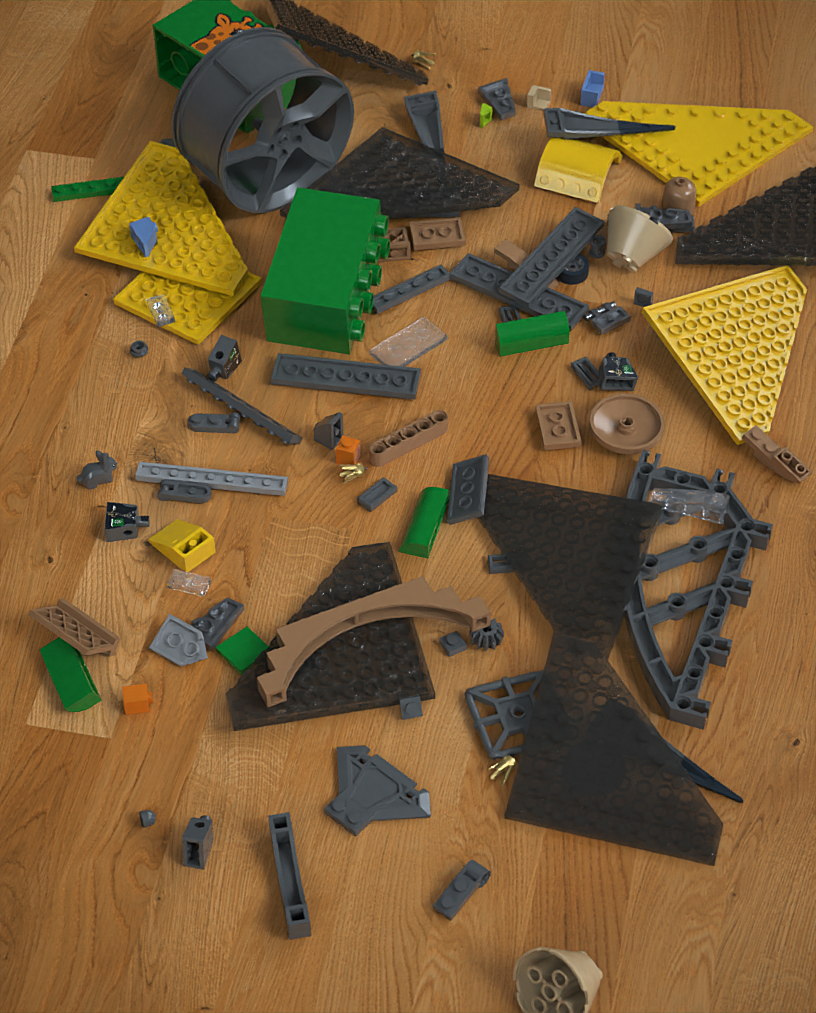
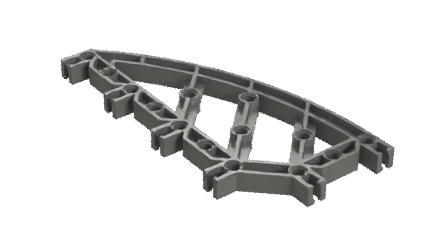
[619,450,773,730]

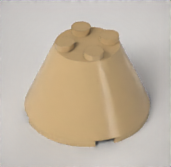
[606,205,673,272]
[513,947,603,1013]

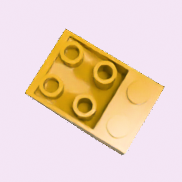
[148,519,216,574]

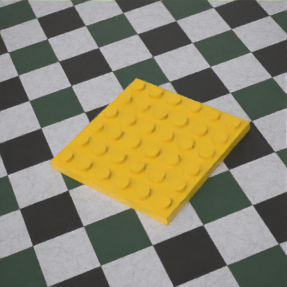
[113,271,262,345]

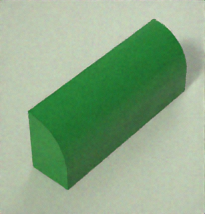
[495,311,570,357]
[399,487,449,558]
[39,637,102,712]

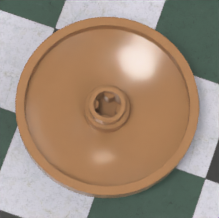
[589,393,665,454]

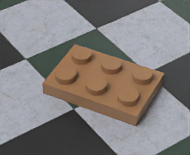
[410,217,465,250]
[535,401,582,450]

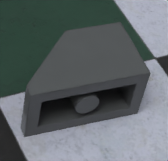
[314,412,343,450]

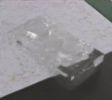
[146,294,175,327]
[167,569,211,597]

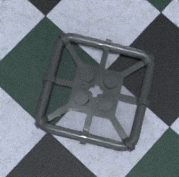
[464,670,574,760]

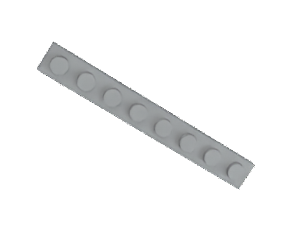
[135,462,288,496]

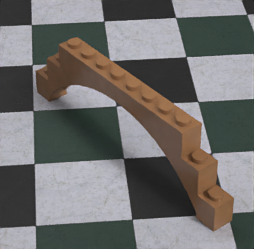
[257,576,491,707]

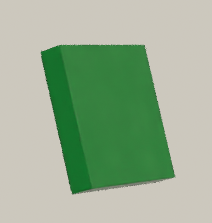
[216,626,272,675]

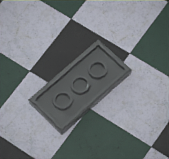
[447,454,489,525]

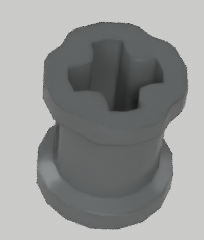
[589,235,606,258]

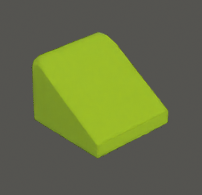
[480,103,492,128]

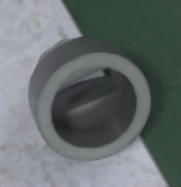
[139,810,156,828]

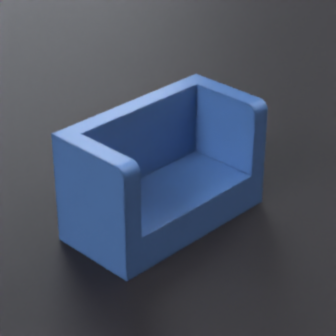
[580,70,605,108]

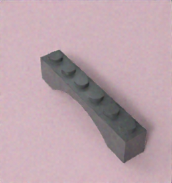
[268,812,311,940]

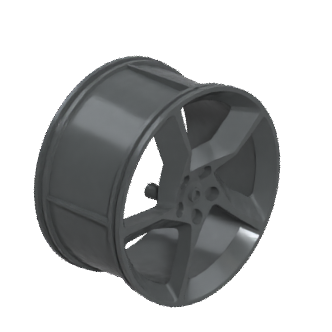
[171,27,354,213]

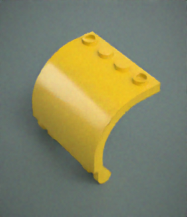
[534,137,622,203]

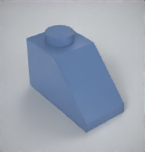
[129,217,158,257]

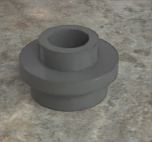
[130,341,148,357]

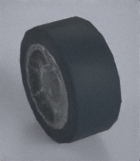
[557,254,589,285]

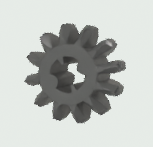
[470,618,504,651]

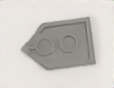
[149,614,208,667]

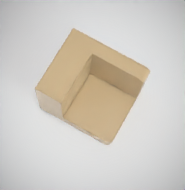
[527,85,551,111]

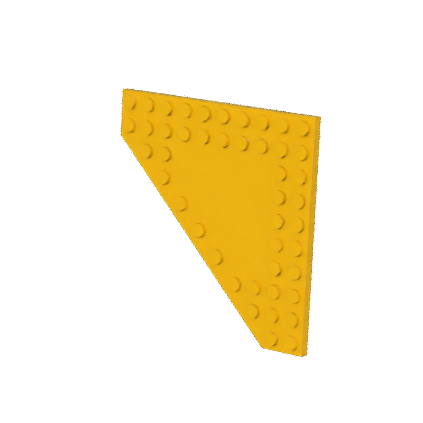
[583,101,813,207]
[74,141,248,296]
[642,265,807,445]

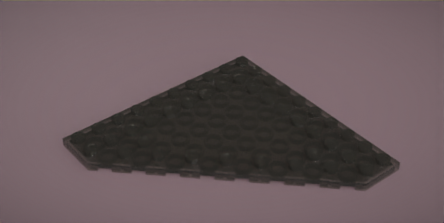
[262,0,429,86]
[280,127,520,219]
[675,167,816,266]
[477,474,663,661]
[226,541,435,731]
[505,632,724,866]

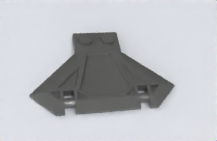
[324,745,431,836]

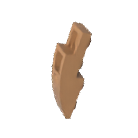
[742,425,812,484]

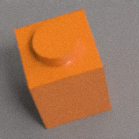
[336,435,361,465]
[122,684,153,715]

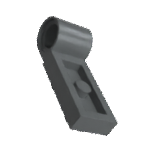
[433,859,491,920]

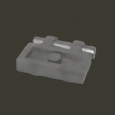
[583,301,630,335]

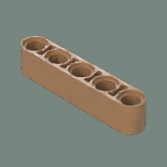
[369,410,448,467]

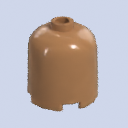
[661,177,696,215]

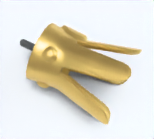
[412,50,436,69]
[339,462,368,484]
[488,755,517,786]

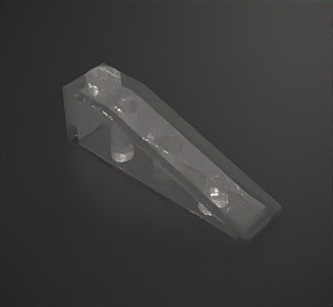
[648,488,730,525]

